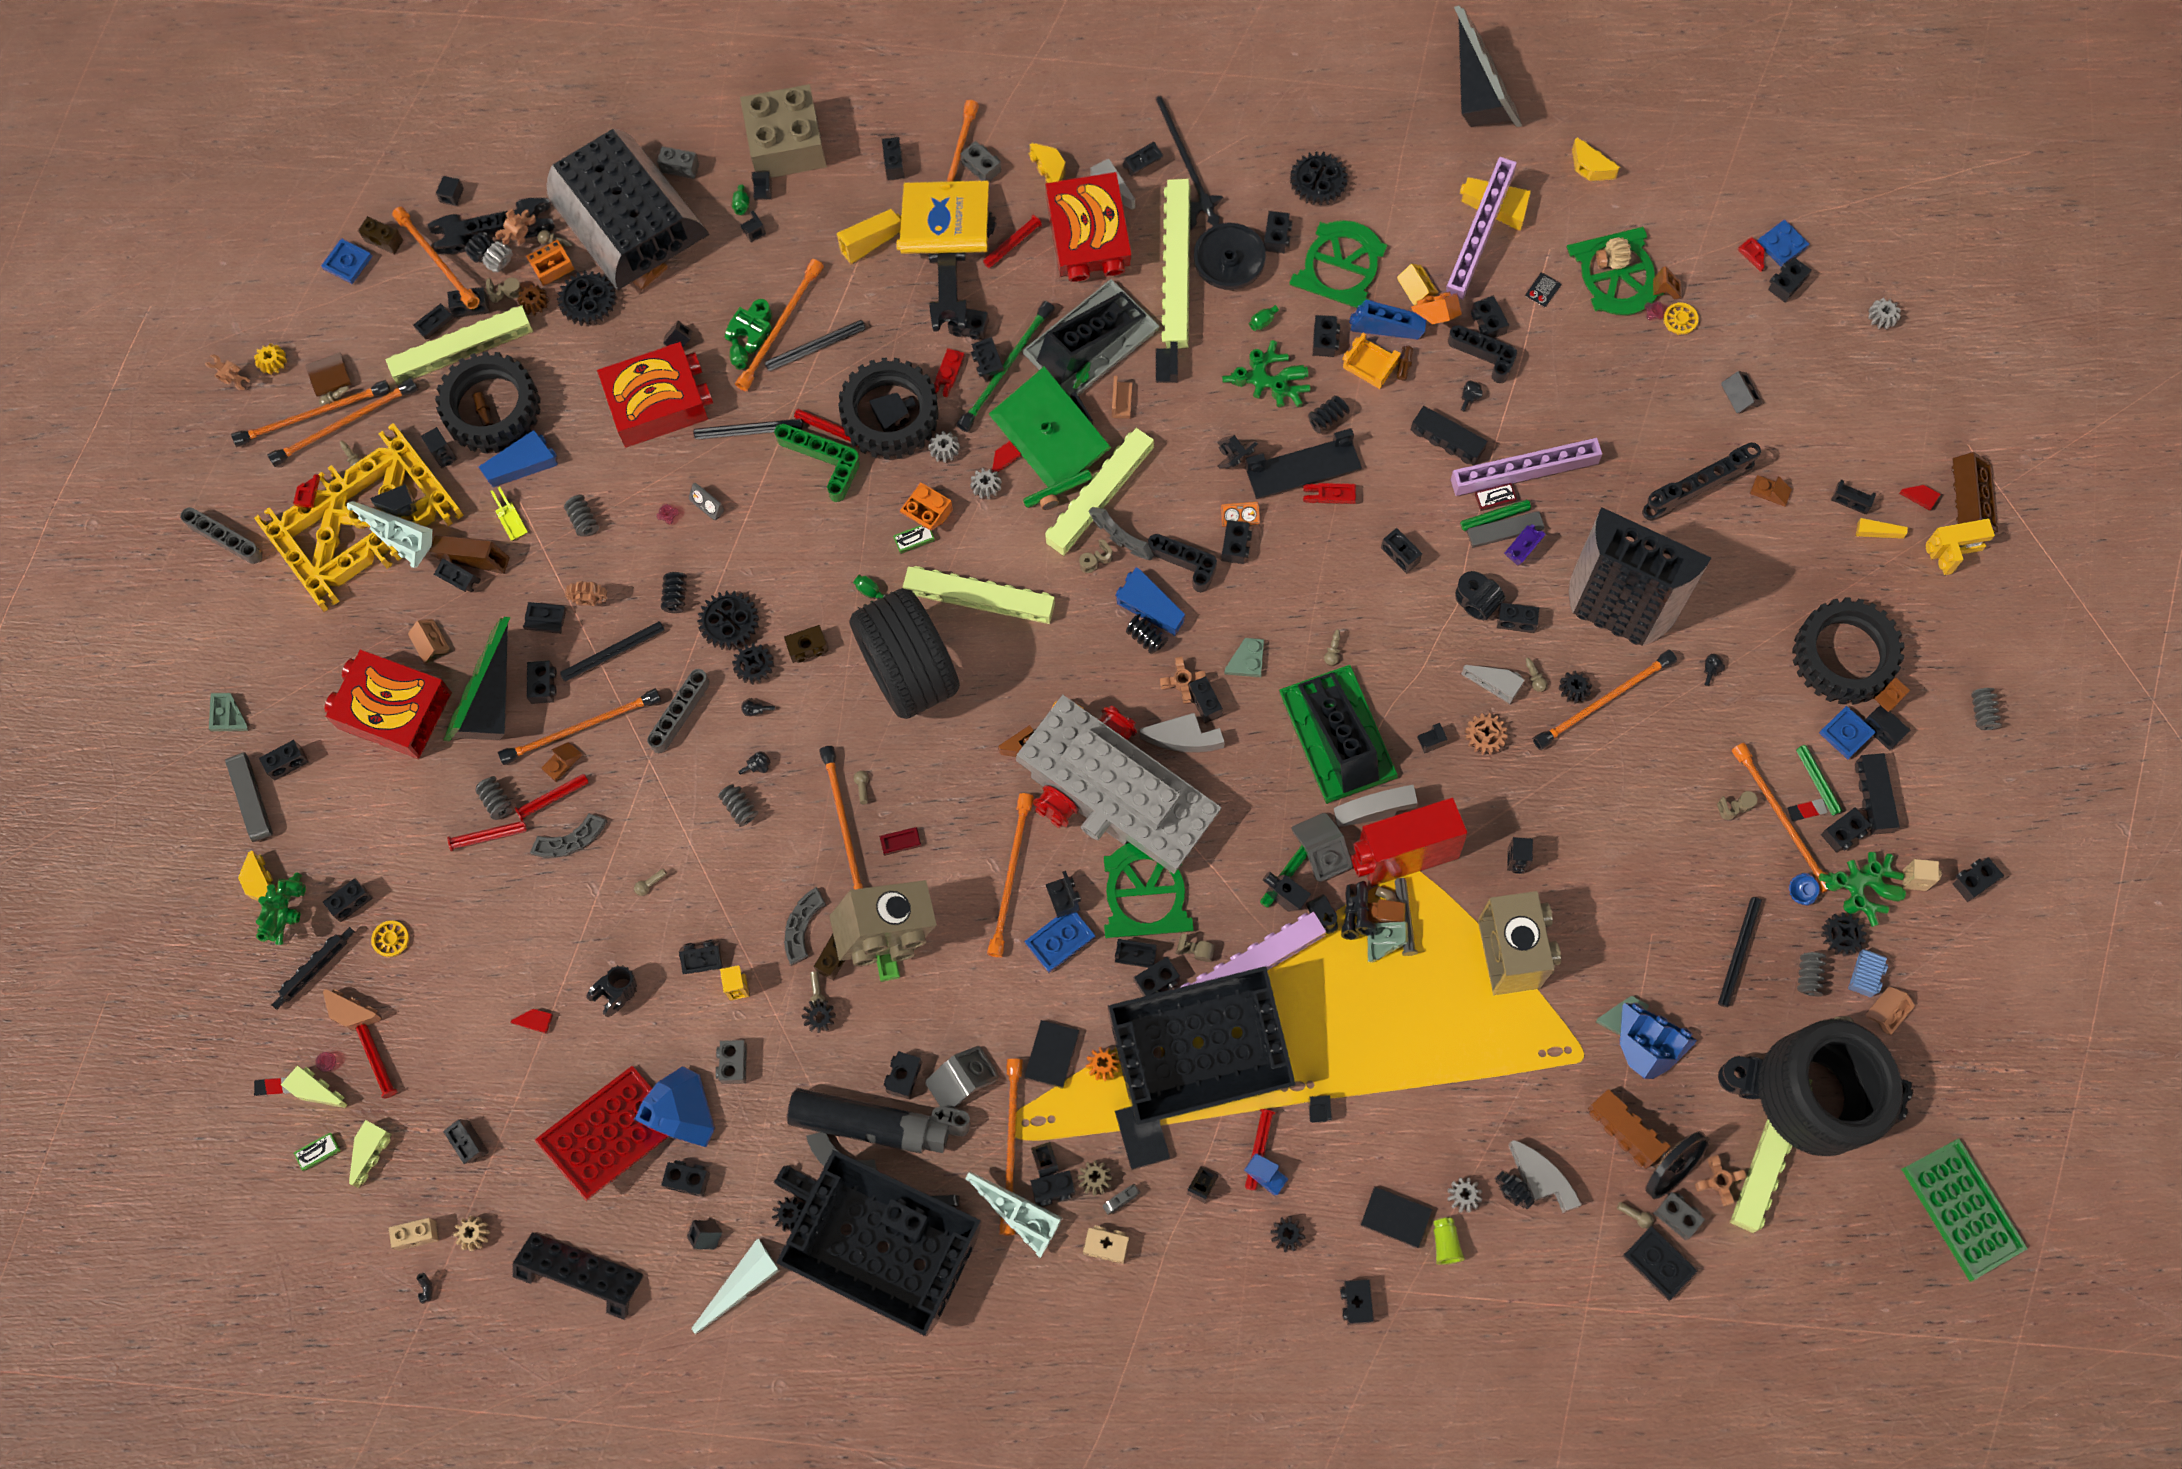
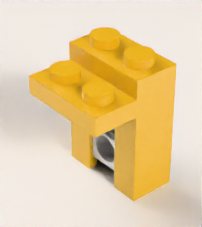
[1926,519,1995,576]

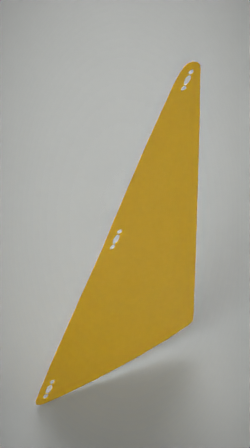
[1015,871,1584,1141]

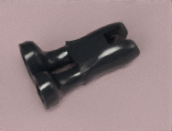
[1341,881,1377,940]

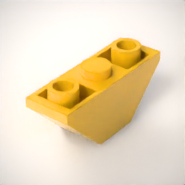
[1572,138,1620,181]
[1029,143,1066,183]
[238,851,277,901]

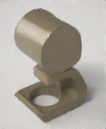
[486,277,523,303]
[1079,539,1113,573]
[1717,791,1758,820]
[1176,934,1215,962]

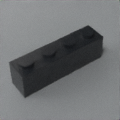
[1411,405,1488,466]
[1855,753,1900,835]

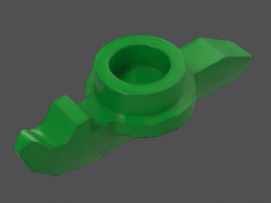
[1073,362,1091,389]

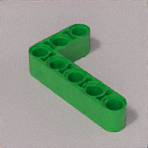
[774,424,860,502]

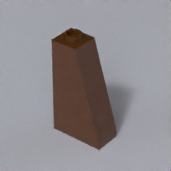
[429,535,510,574]

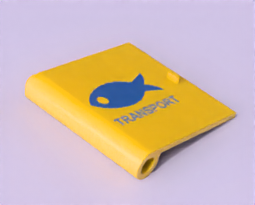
[897,181,989,254]

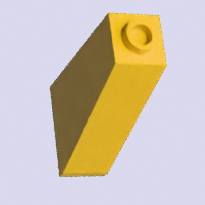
[1460,177,1530,231]
[837,209,901,264]

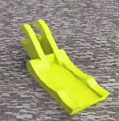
[490,487,528,541]

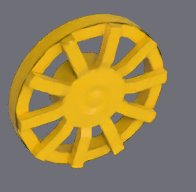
[1664,303,1698,335]
[371,921,409,957]

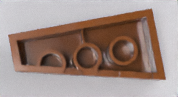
[1587,1089,1671,1169]

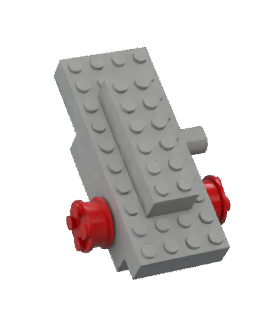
[1016,695,1222,874]

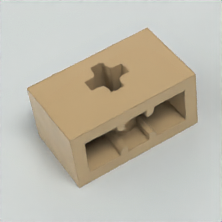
[1903,859,1942,891]
[389,1218,439,1251]
[1083,1226,1129,1264]

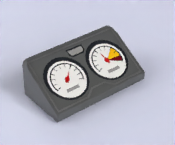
[689,483,724,520]

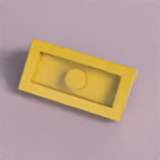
[1397,264,1439,305]

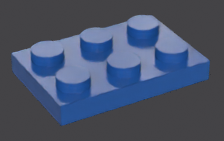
[1024,912,1095,973]

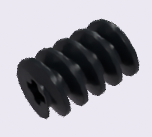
[1308,395,1350,434]
[660,572,687,613]
[1126,613,1168,654]

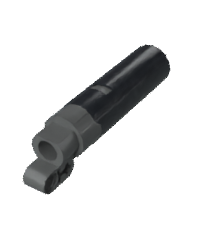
[787,1088,970,1154]

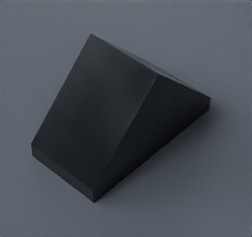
[1031,1142,1059,1178]
[1187,1166,1219,1203]

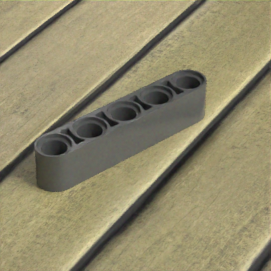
[180,507,263,564]
[647,669,710,754]
[225,752,273,842]

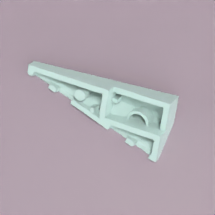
[347,501,433,568]
[966,1172,1062,1257]
[692,1239,780,1334]

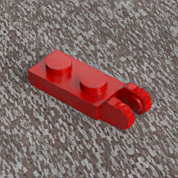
[934,348,965,397]
[1303,483,1356,504]

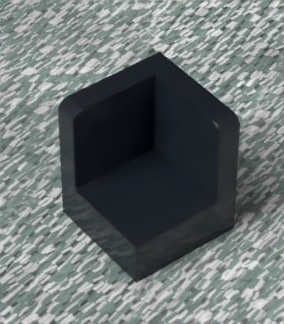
[752,172,772,200]
[436,176,464,206]
[740,210,766,242]
[663,320,693,347]
[1417,723,1448,754]
[1308,1096,1332,1123]
[687,1220,722,1250]

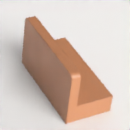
[1112,376,1132,419]
[408,619,450,663]
[1866,987,1915,1035]

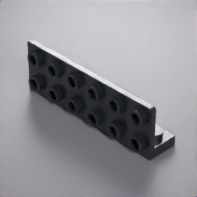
[1245,428,1361,499]
[512,1232,643,1320]

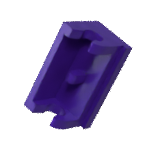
[1504,524,1546,565]

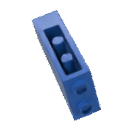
[1349,300,1426,340]
[478,430,558,487]
[1115,567,1185,636]

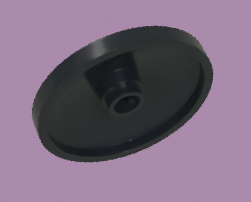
[1194,223,1266,290]
[1646,1131,1710,1199]

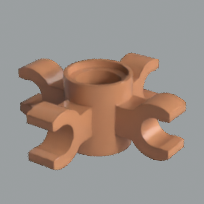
[495,209,536,246]
[205,354,250,390]
[1160,657,1206,704]
[1695,1155,1747,1207]

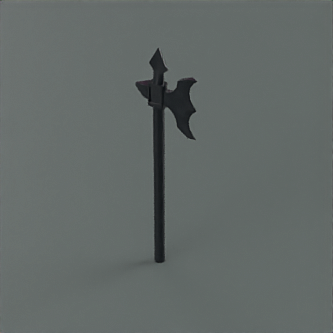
[1156,96,1223,230]

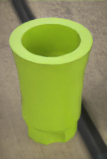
[1434,1218,1465,1265]

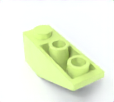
[281,1066,347,1108]
[349,1120,392,1188]

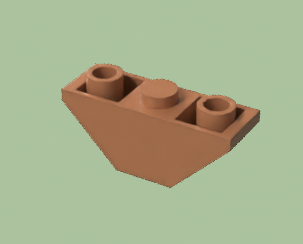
[323,989,381,1031]

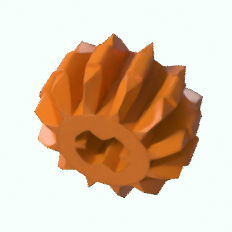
[1086,1047,1120,1082]

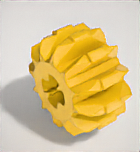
[254,343,287,375]

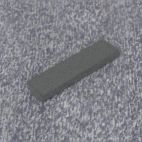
[1467,511,1545,548]

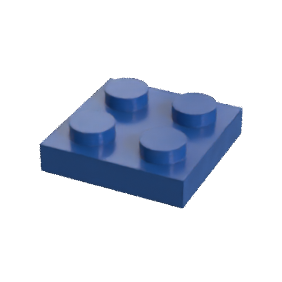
[1757,219,1809,267]
[321,238,372,284]
[1819,706,1876,759]

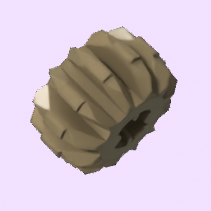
[1078,1160,1112,1196]

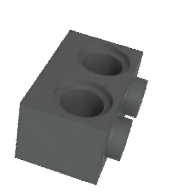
[960,141,1001,182]
[657,146,699,179]
[716,1040,747,1084]
[1653,1192,1705,1241]

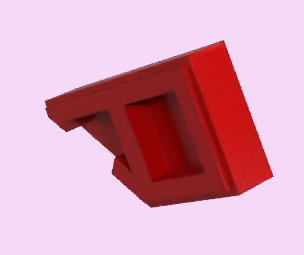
[1738,236,1765,272]
[992,441,1021,473]
[293,474,320,508]
[1899,485,1940,511]
[510,1009,553,1034]

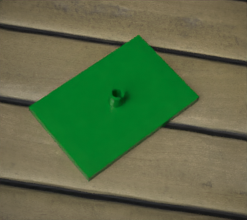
[989,367,1111,487]
[1901,1138,2028,1282]

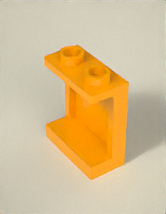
[1342,333,1401,389]

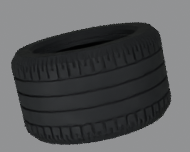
[849,588,960,719]
[1758,1019,1903,1156]

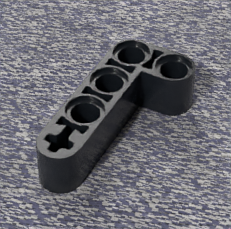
[1448,325,1517,383]
[1148,534,1217,593]

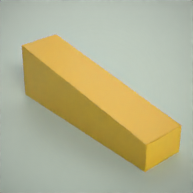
[1856,518,1908,539]

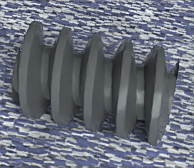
[564,494,599,537]
[1971,688,2002,730]
[475,776,512,820]
[718,784,758,827]
[1797,952,1826,997]

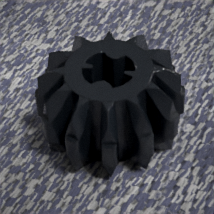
[465,232,495,263]
[1558,670,1592,704]
[801,998,836,1033]
[772,1197,804,1232]
[1270,1217,1305,1253]

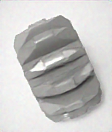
[482,241,513,272]
[1868,297,1901,330]
[928,431,960,463]
[970,468,1002,499]
[1447,1177,1482,1213]

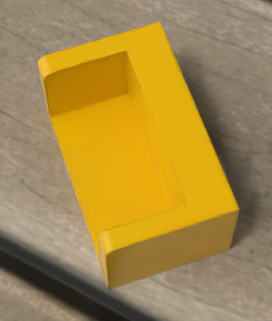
[720,966,750,1001]

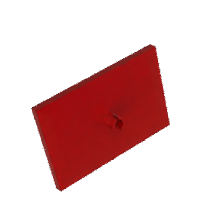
[535,1066,669,1201]

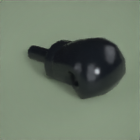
[1461,381,1483,412]
[1704,654,1725,686]
[741,698,775,717]
[738,751,771,775]

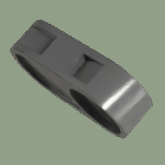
[1102,1184,1141,1215]

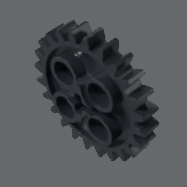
[1290,151,1348,206]
[557,270,617,326]
[697,590,759,650]

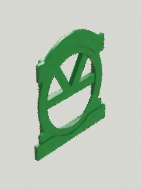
[1289,220,1387,308]
[1566,227,1664,315]
[1104,843,1193,939]

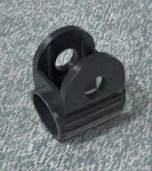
[1455,571,1505,621]
[586,965,637,1017]
[1718,1056,1763,1099]

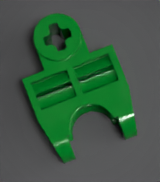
[725,299,772,353]

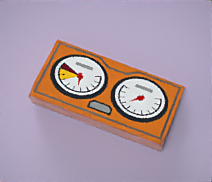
[1221,502,1260,527]

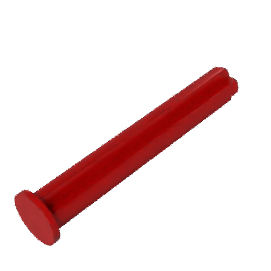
[983,215,1042,268]
[794,409,858,447]
[515,774,589,821]
[447,821,527,852]
[356,1024,397,1099]
[1245,1109,1275,1191]

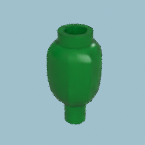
[732,184,749,215]
[1249,305,1279,331]
[729,338,748,370]
[853,574,884,599]

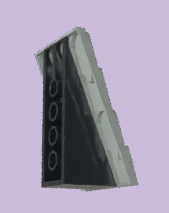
[1454,6,1522,127]
[1023,279,1159,397]

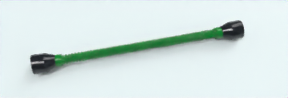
[956,301,1055,432]

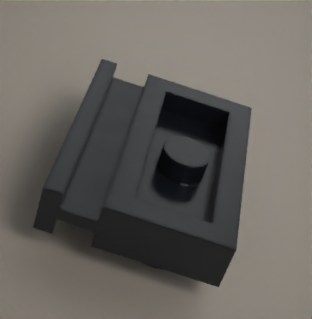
[523,602,566,634]

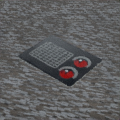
[1525,272,1562,307]

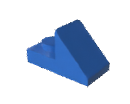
[1244,1154,1288,1196]

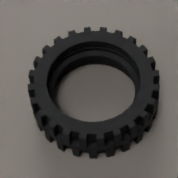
[435,351,541,453]
[838,357,939,460]
[1792,597,1905,705]

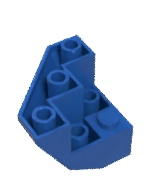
[1620,1002,1697,1079]
[635,1066,715,1147]

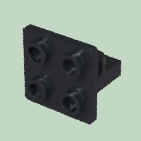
[1217,435,1258,469]

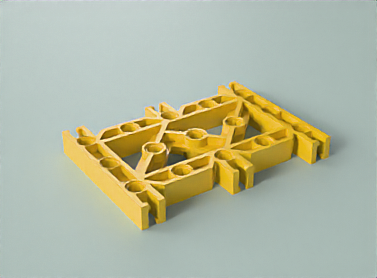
[254,423,464,612]

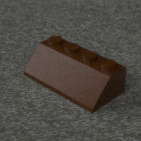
[1952,452,1998,533]

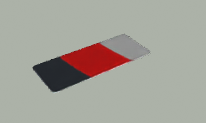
[1787,799,1827,822]
[254,1077,291,1096]

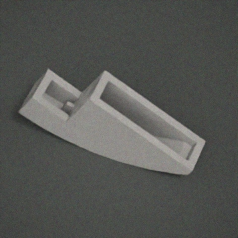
[1139,713,1225,752]
[1334,785,1418,827]
[1508,1140,1581,1213]

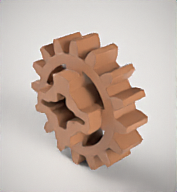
[565,581,607,606]
[1465,713,1507,755]

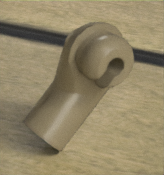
[1375,886,1399,902]

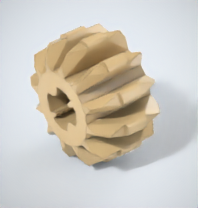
[1605,237,1631,269]
[453,1216,490,1251]

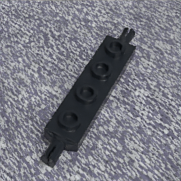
[271,927,355,1010]

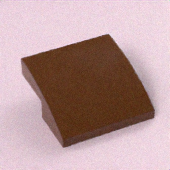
[306,352,351,397]

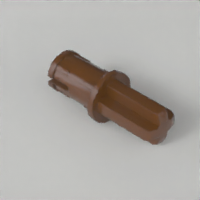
[1397,345,1414,381]
[472,392,493,426]

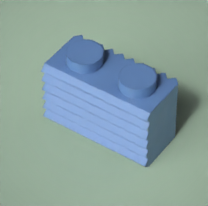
[1848,949,1888,997]

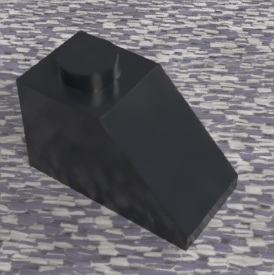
[370,484,418,517]

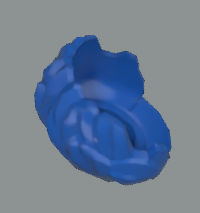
[1789,873,1820,906]

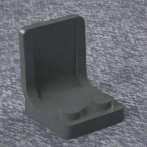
[1291,813,1352,882]
[925,1046,1000,1109]

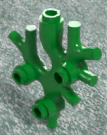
[1222,340,1310,407]
[1819,852,1906,927]
[256,872,306,945]

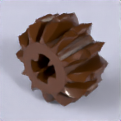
[517,284,549,316]

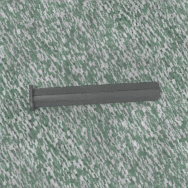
[1395,878,1418,956]

